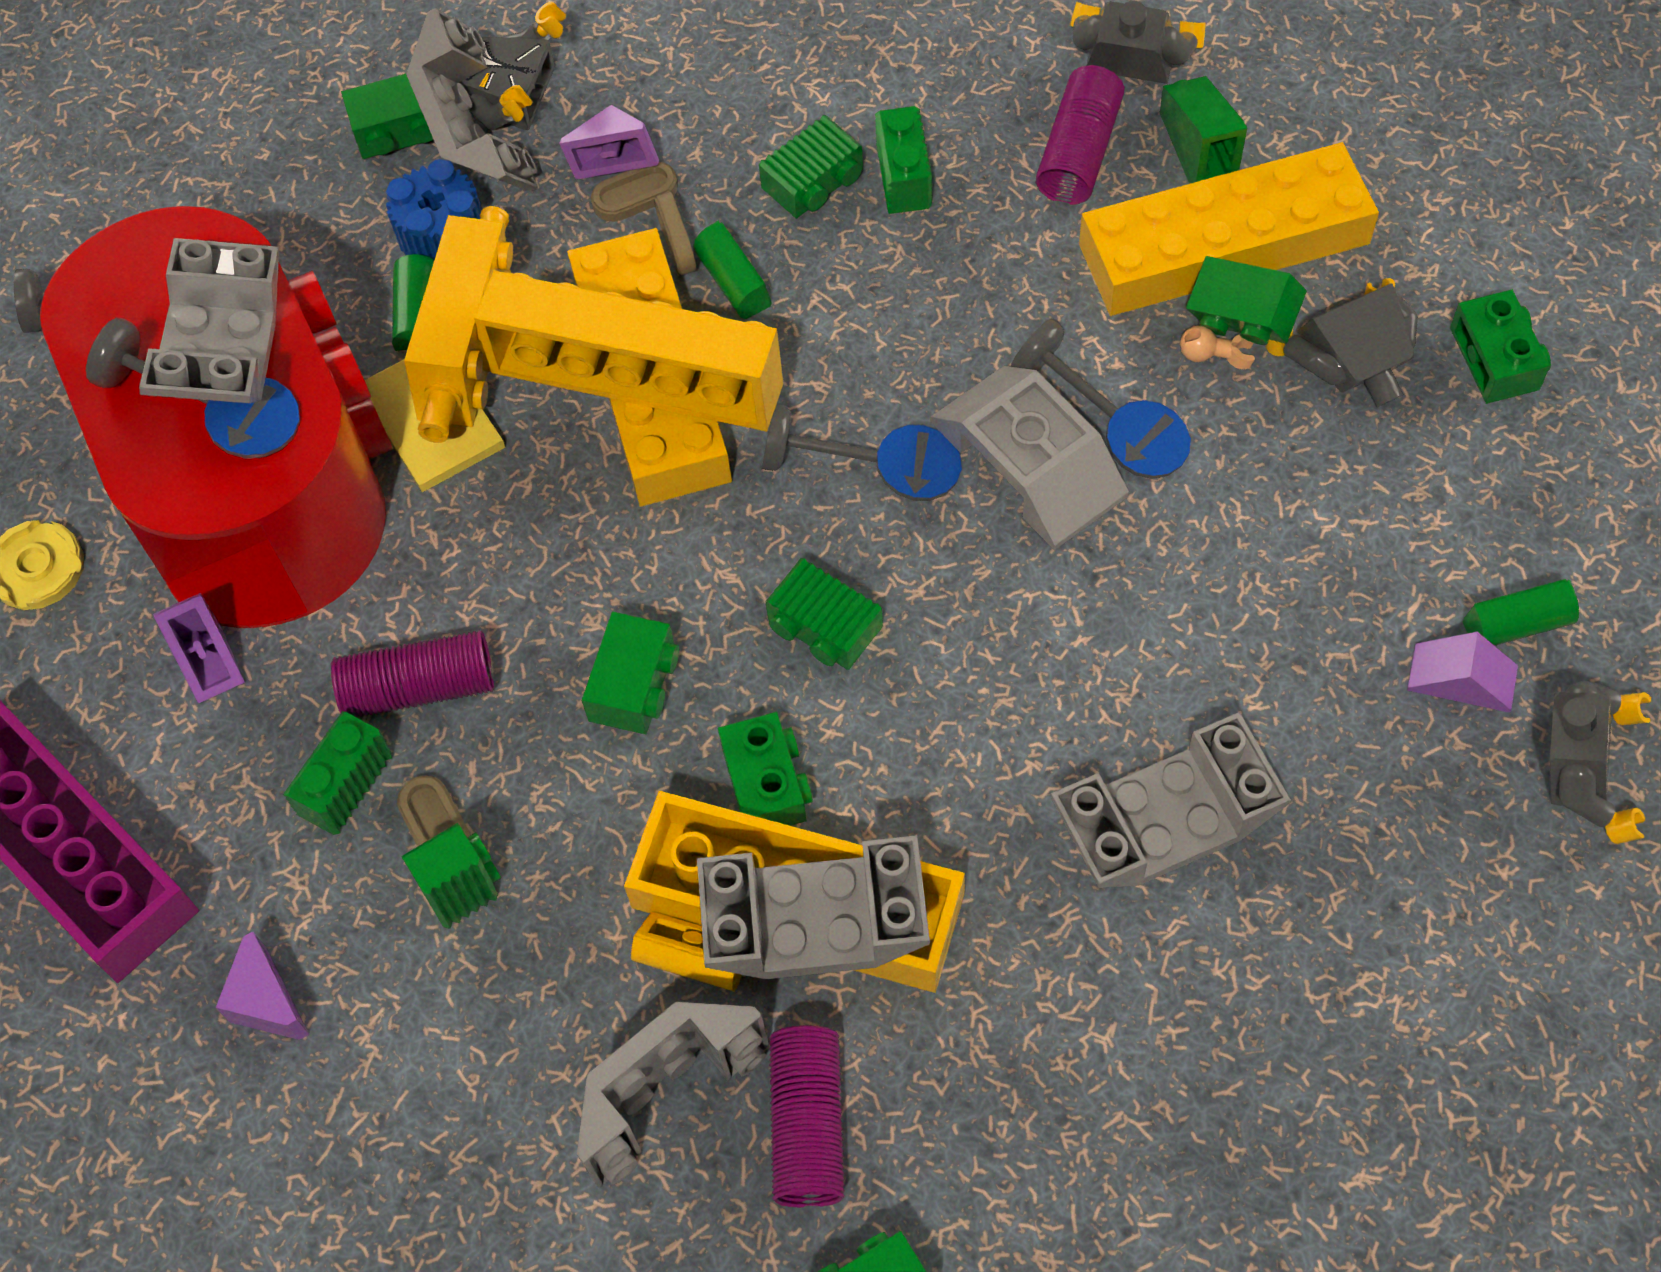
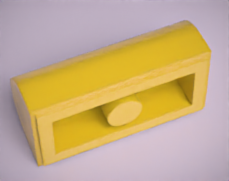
[631,912,742,992]

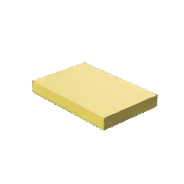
[365,360,506,492]

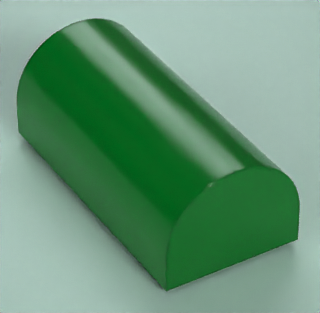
[693,220,772,319]
[392,254,434,351]
[1462,579,1579,646]

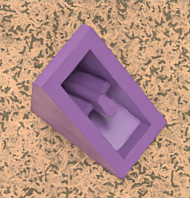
[559,105,659,179]
[153,593,245,703]
[1407,632,1518,713]
[216,932,309,1040]

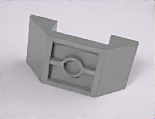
[406,8,538,192]
[139,238,279,403]
[930,366,1129,551]
[1051,712,1291,888]
[697,835,930,979]
[577,1002,769,1188]

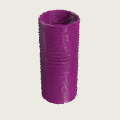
[1035,65,1125,205]
[331,630,494,718]
[769,1025,845,1208]

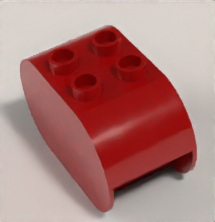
[40,206,393,628]

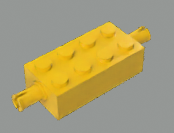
[404,206,513,443]

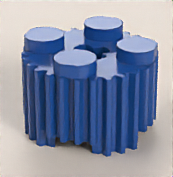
[386,159,482,260]

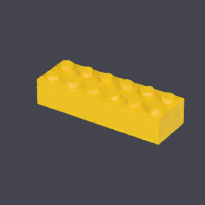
[1079,142,1379,316]
[567,228,732,507]
[474,270,783,432]
[624,791,965,993]

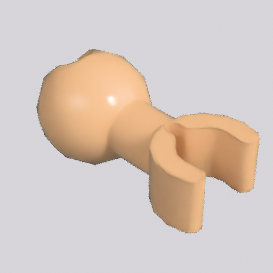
[1180,326,1255,369]

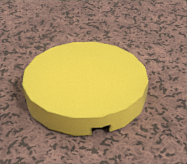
[0,520,84,610]

